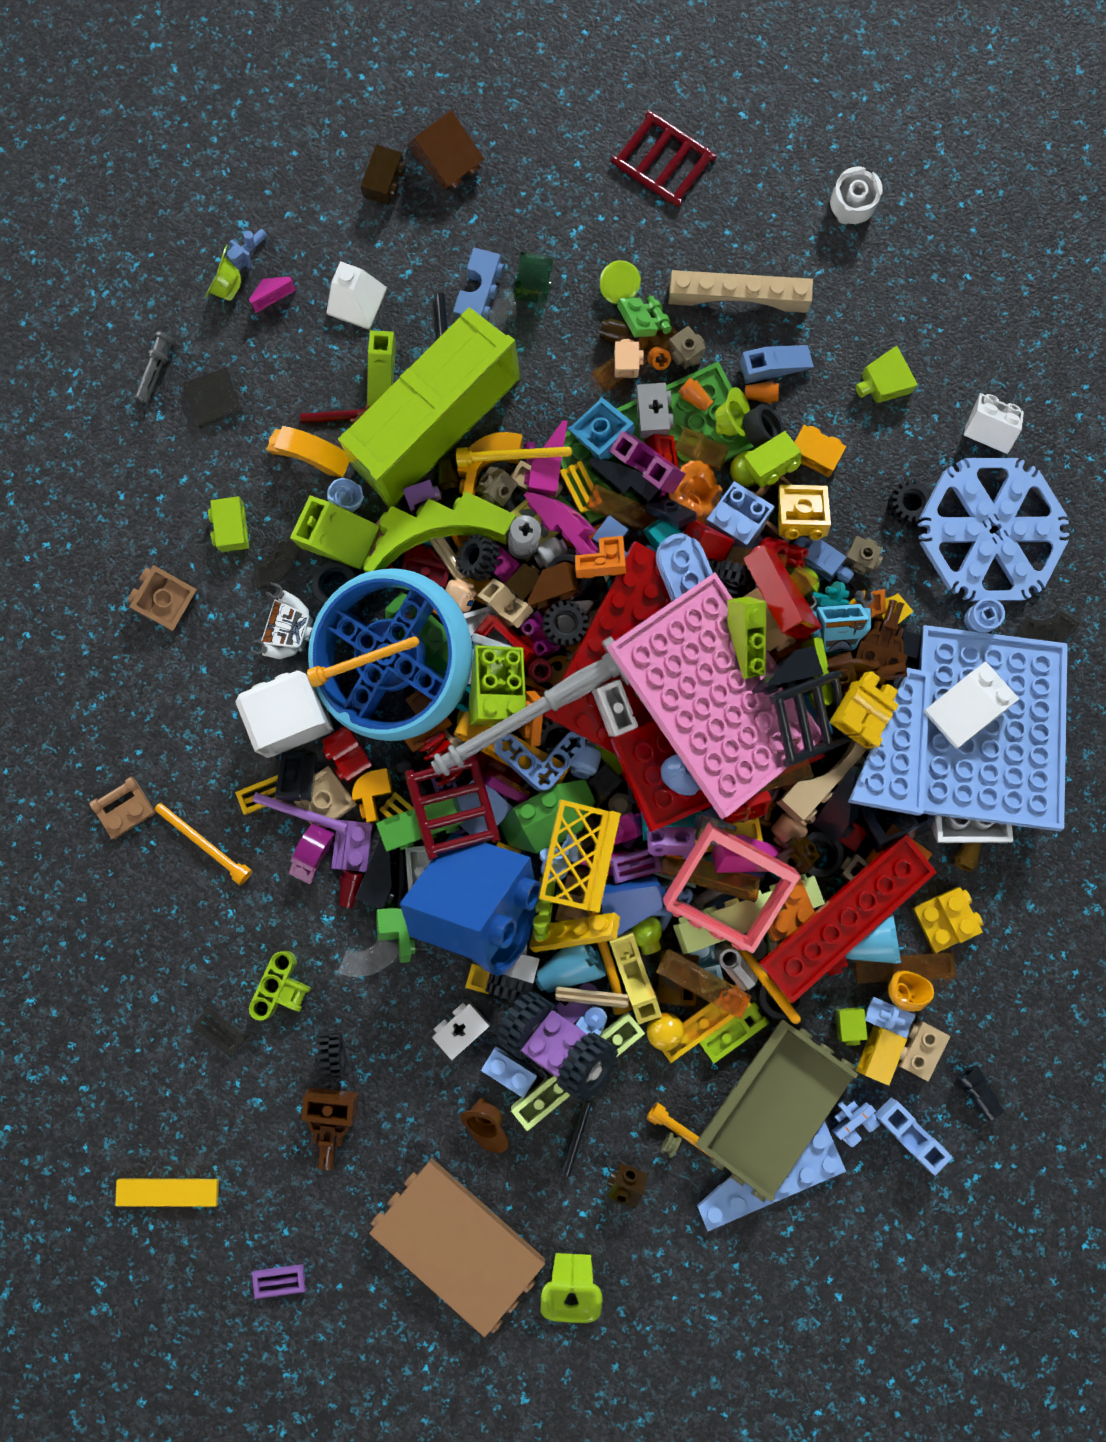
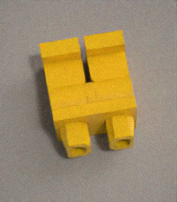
[829,672,899,749]

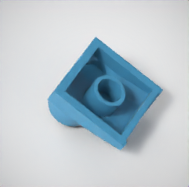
[567,397,635,460]

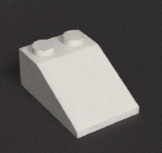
[923,662,1019,749]

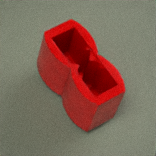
[321,726,374,783]

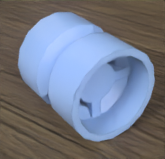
[964,598,1005,633]

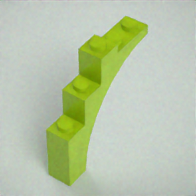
[363,491,516,573]

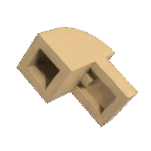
[477,578,534,628]

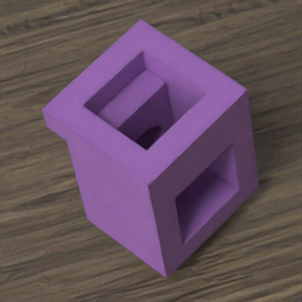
[403,480,442,517]

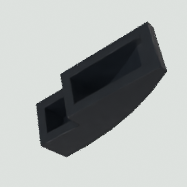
[588,458,661,506]

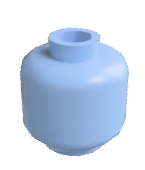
[569,741,601,779]

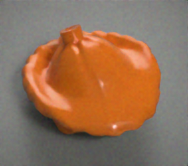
[668,460,723,525]

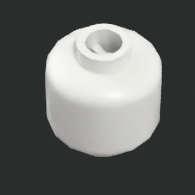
[534,537,570,569]

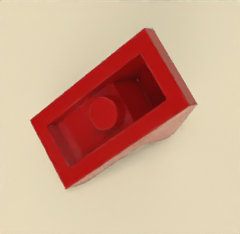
[684,520,735,562]

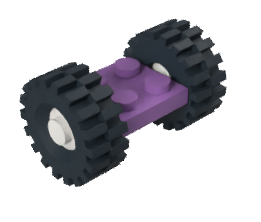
[498,992,618,1103]

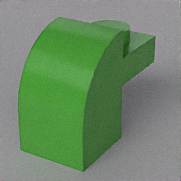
[376,908,415,963]

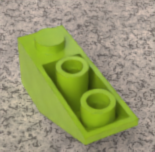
[367,330,397,407]
[727,597,766,679]

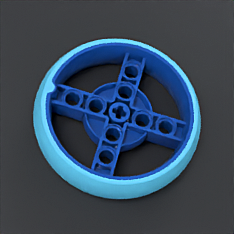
[308,569,473,741]

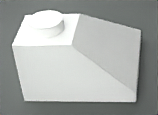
[326,261,387,330]

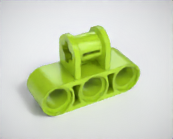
[249,951,311,1021]

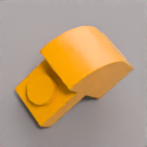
[352,768,393,823]

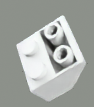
[964,393,1024,454]

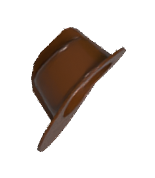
[460,1098,508,1153]

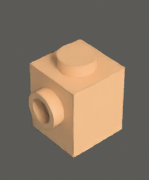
[614,339,644,378]

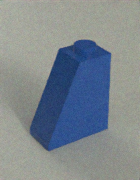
[600,876,666,936]

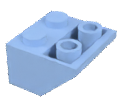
[707,481,775,554]

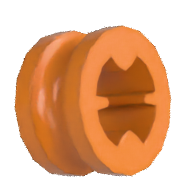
[647,346,671,370]

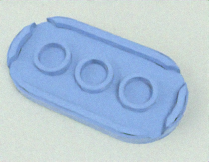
[656,533,713,602]

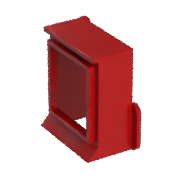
[471,614,538,673]

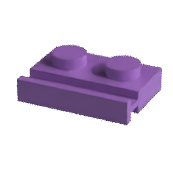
[331,820,374,872]

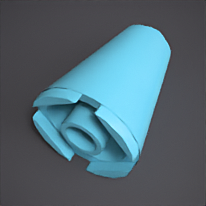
[846,914,901,964]
[535,944,606,993]

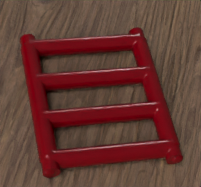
[610,110,717,208]
[405,754,500,860]

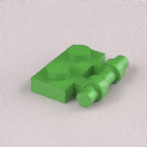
[617,296,672,337]

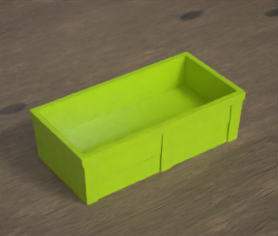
[338,307,521,509]

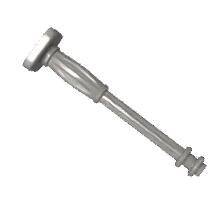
[431,637,631,776]

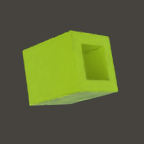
[835,1008,867,1046]

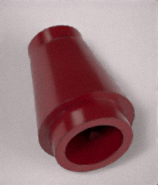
[528,659,553,683]
[339,870,363,908]

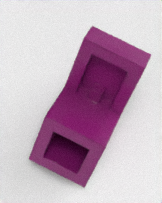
[289,823,335,884]

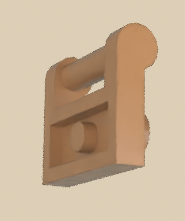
[89,776,156,839]

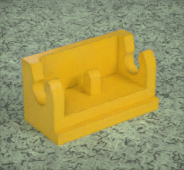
[855,1024,907,1085]

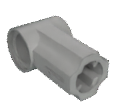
[714,942,758,992]

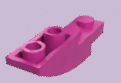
[524,492,600,555]

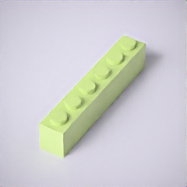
[673,874,825,954]
[511,1012,645,1131]

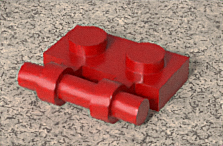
[722,790,772,825]

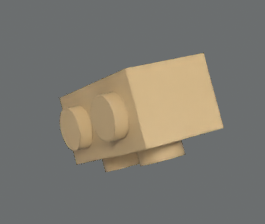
[897,1020,950,1081]

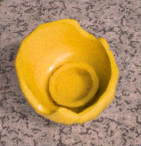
[647,1012,685,1050]

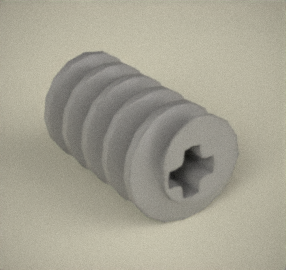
[508,515,541,560]

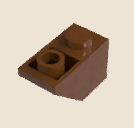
[527,562,581,610]

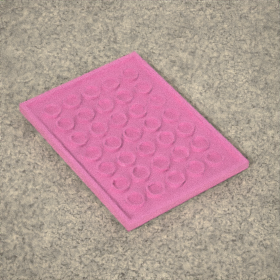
[606,573,822,819]

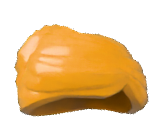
[888,971,934,1012]

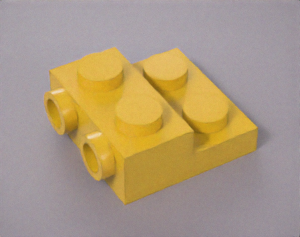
[778,485,831,540]
[912,887,983,953]

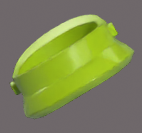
[600,260,641,304]

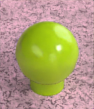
[628,916,662,955]

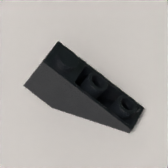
[752,646,824,696]

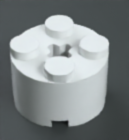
[830,167,882,224]

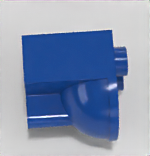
[400,832,541,976]

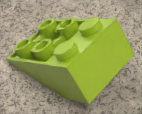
[290,495,381,570]
[469,645,526,726]

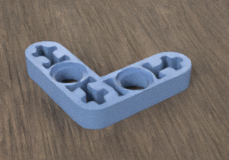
[494,732,585,791]

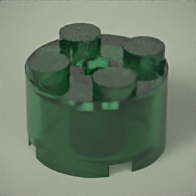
[514,251,554,304]

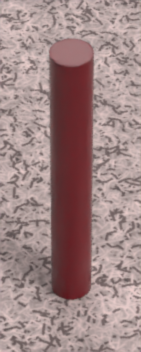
[300,409,365,423]

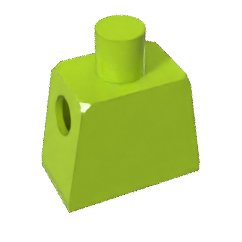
[855,346,918,403]

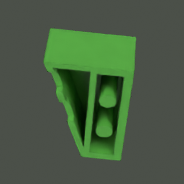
[376,798,465,851]

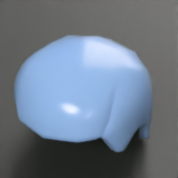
[327,478,364,512]

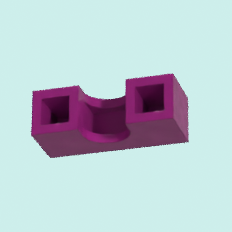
[609,431,686,494]

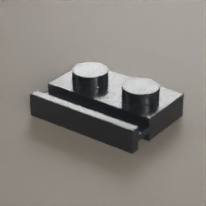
[275,752,318,802]

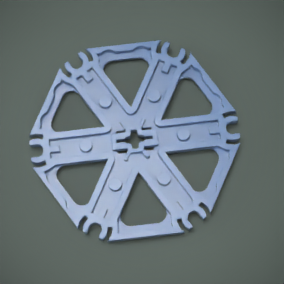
[918,458,1069,602]

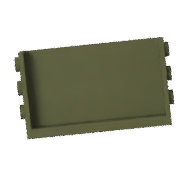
[695,1019,858,1202]

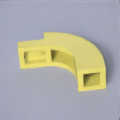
[609,930,662,1025]

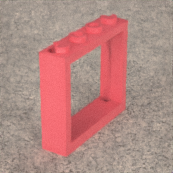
[663,822,801,953]

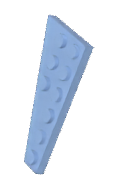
[848,668,931,816]
[697,1121,846,1231]

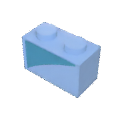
[481,1046,537,1098]

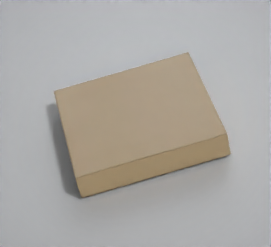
[294,766,358,829]

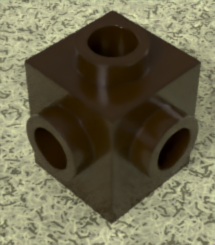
[774,836,820,874]
[606,1163,648,1208]

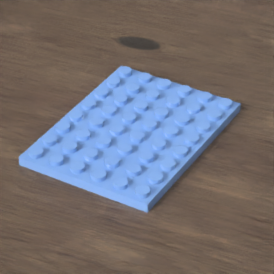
[919,625,1067,832]

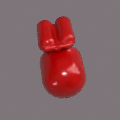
[758,537,808,570]

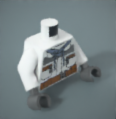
[249,583,313,659]

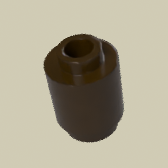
[599,318,634,344]

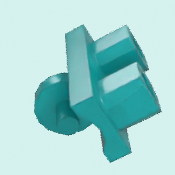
[808,581,853,612]

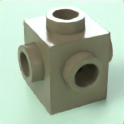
[668,326,706,369]
[475,466,518,507]
[845,536,883,575]

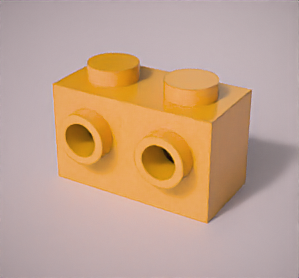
[794,425,846,477]

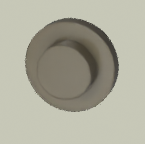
[608,793,633,816]

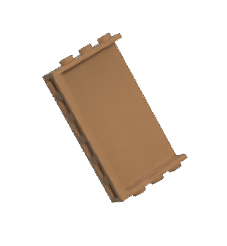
[369,1158,545,1337]

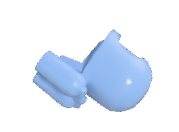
[540,834,582,881]

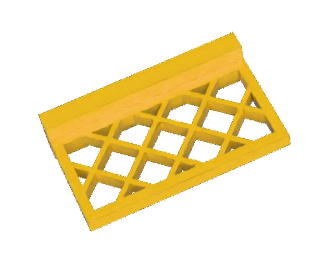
[537,800,621,913]

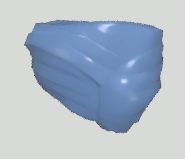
[661,754,701,795]

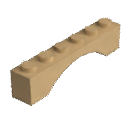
[669,270,813,313]
[776,737,871,823]

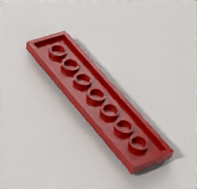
[758,834,936,1003]

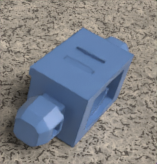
[793,536,854,583]

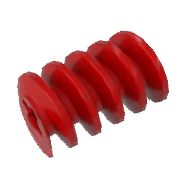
[418,730,463,787]

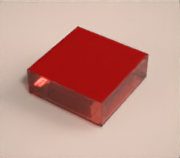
[839,823,866,852]

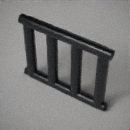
[769,670,853,768]

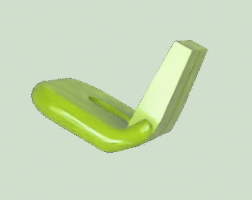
[540,1253,602,1323]

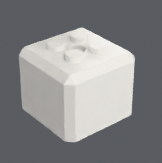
[236,670,335,758]

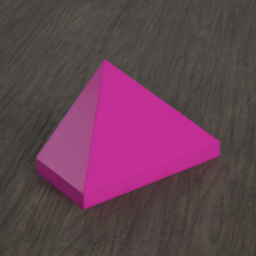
[249,277,296,313]

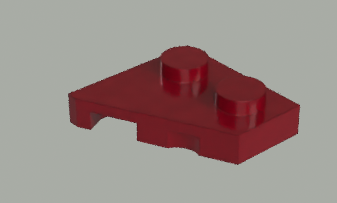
[401,544,451,590]

